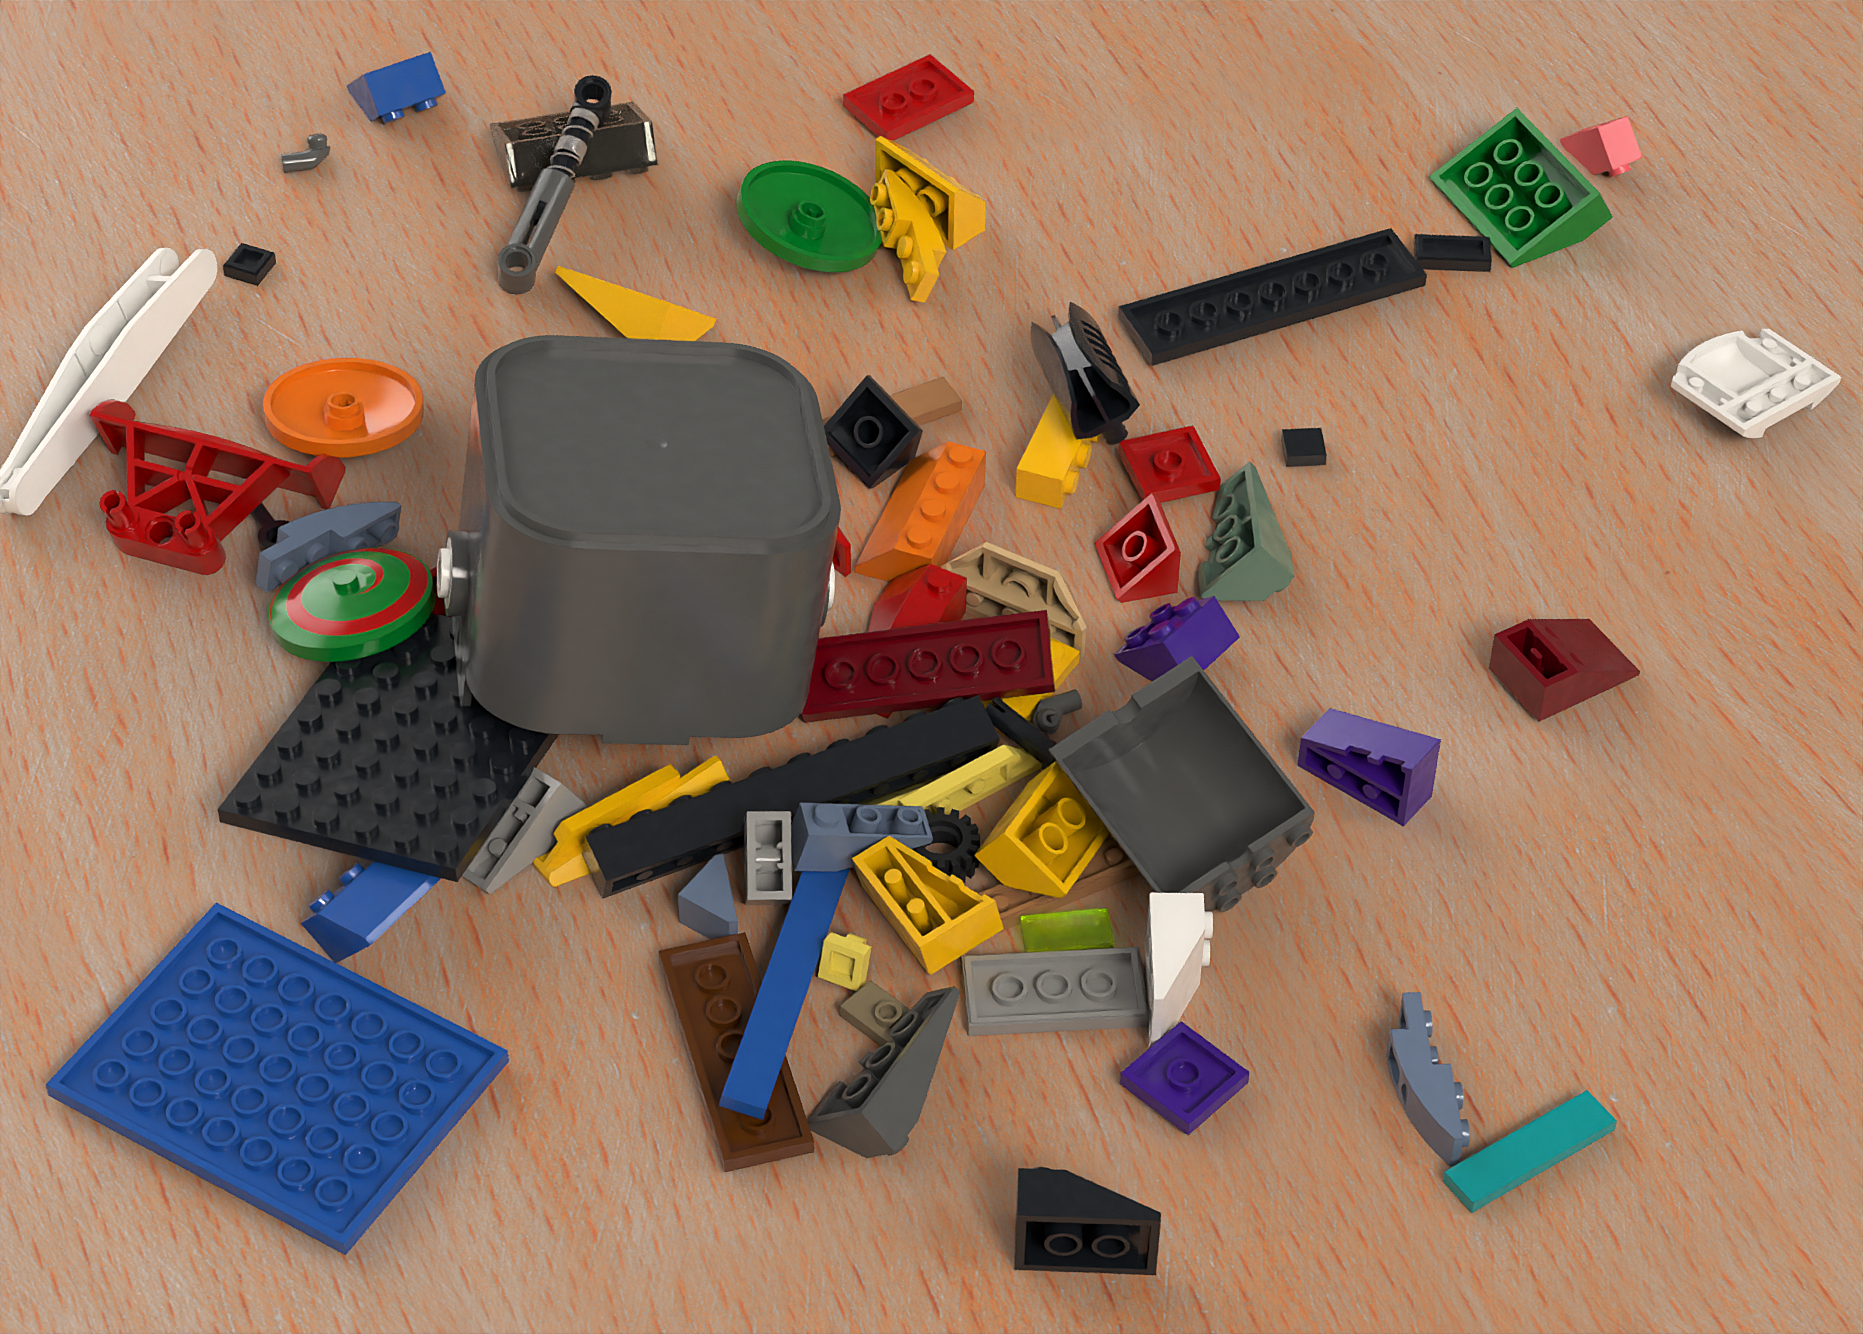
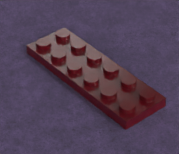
[802,610,1055,723]

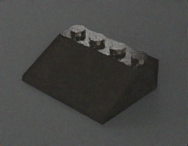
[490,102,658,192]

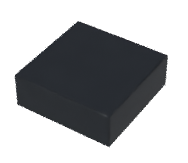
[223,243,276,286]
[1281,428,1327,467]

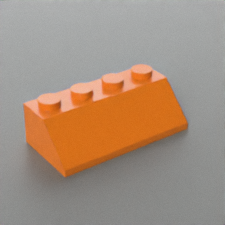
[855,441,986,582]

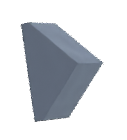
[678,854,738,940]

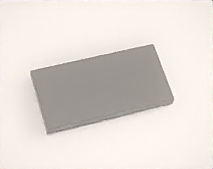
[961,947,1148,1036]

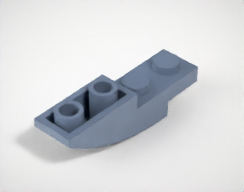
[255,502,402,593]
[1386,992,1470,1166]

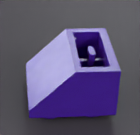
[1114,596,1240,682]

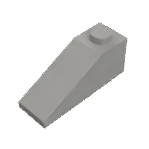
[461,767,586,894]

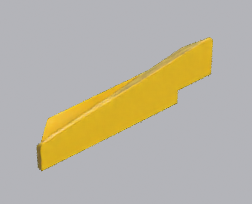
[533,755,730,887]

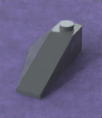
[808,986,960,1158]

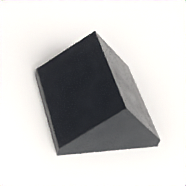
[824,375,923,489]

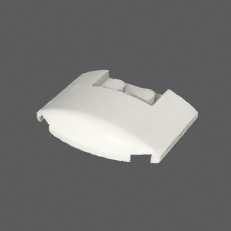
[1671,329,1841,438]

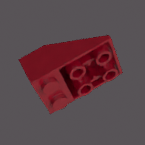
[1489,619,1640,722]

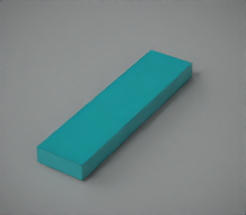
[1443,1090,1617,1213]

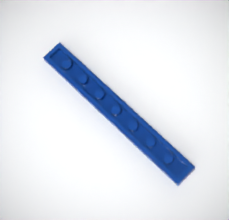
[719,868,850,1120]

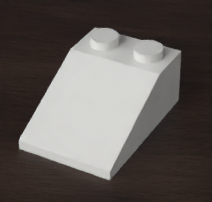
[1145,893,1213,1048]

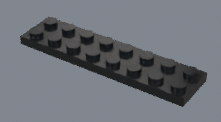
[1118,228,1427,366]

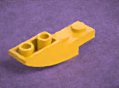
[870,169,946,303]

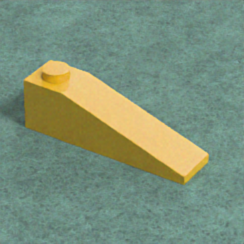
[555,265,716,341]

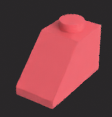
[1560,116,1642,177]

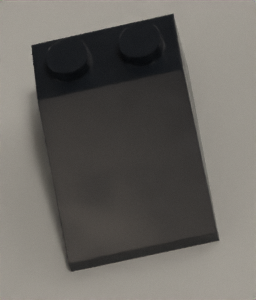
[1014,1167,1161,1275]

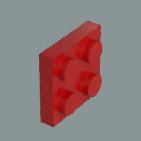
[1118,425,1221,503]

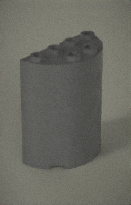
[1049,656,1315,912]

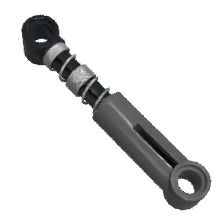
[497,75,612,295]

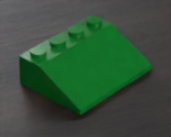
[1429,108,1613,268]

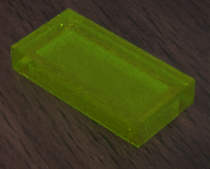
[1020,908,1115,953]

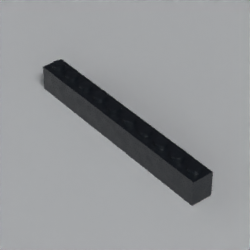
[582,695,1000,899]

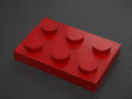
[843,54,974,141]

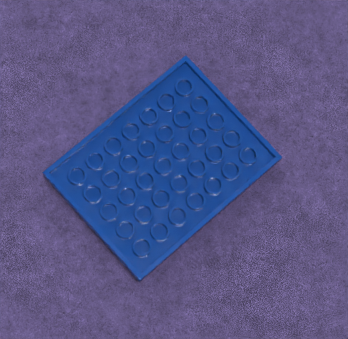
[46,902,509,1255]

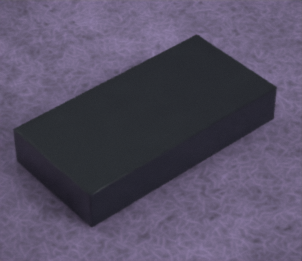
[1413,234,1492,272]

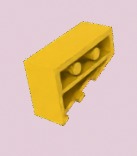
[852,836,1004,976]

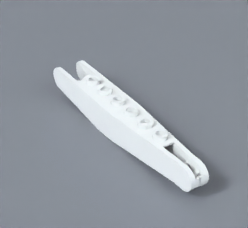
[0,248,217,516]

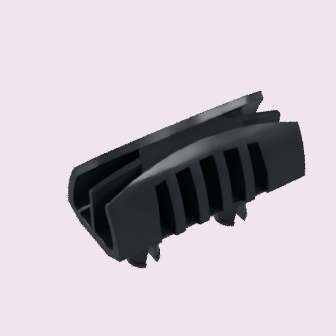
[1031,302,1140,445]

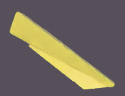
[861,745,1042,815]

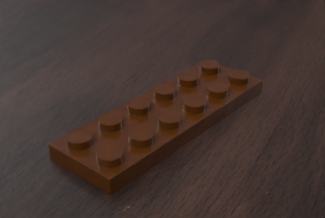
[659,932,814,1173]

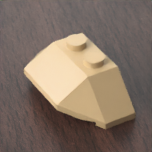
[941,542,1086,660]

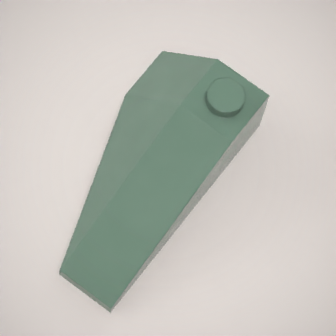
[1198,462,1295,601]

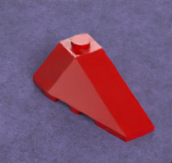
[867,564,967,719]

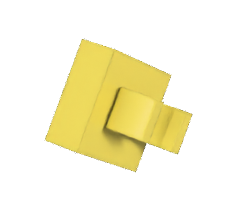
[818,932,872,991]

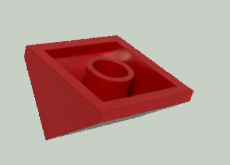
[1094,493,1181,603]

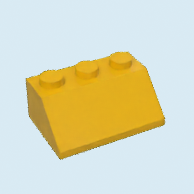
[875,136,986,250]
[974,761,1110,898]

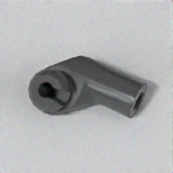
[281,133,330,173]
[1032,689,1082,735]

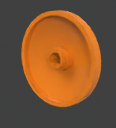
[263,358,424,458]

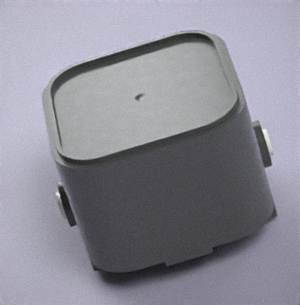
[437,335,841,745]

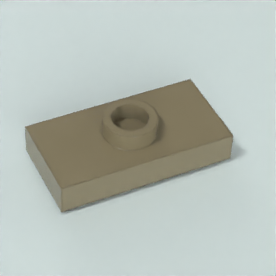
[840,980,910,1046]

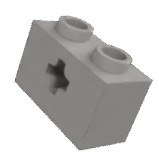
[744,811,792,905]

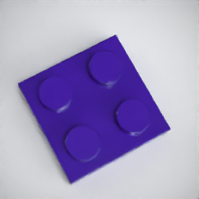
[1120,1021,1250,1135]

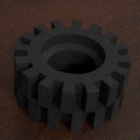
[912,807,980,883]

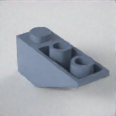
[791,803,933,872]

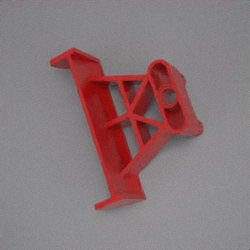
[89,399,346,575]

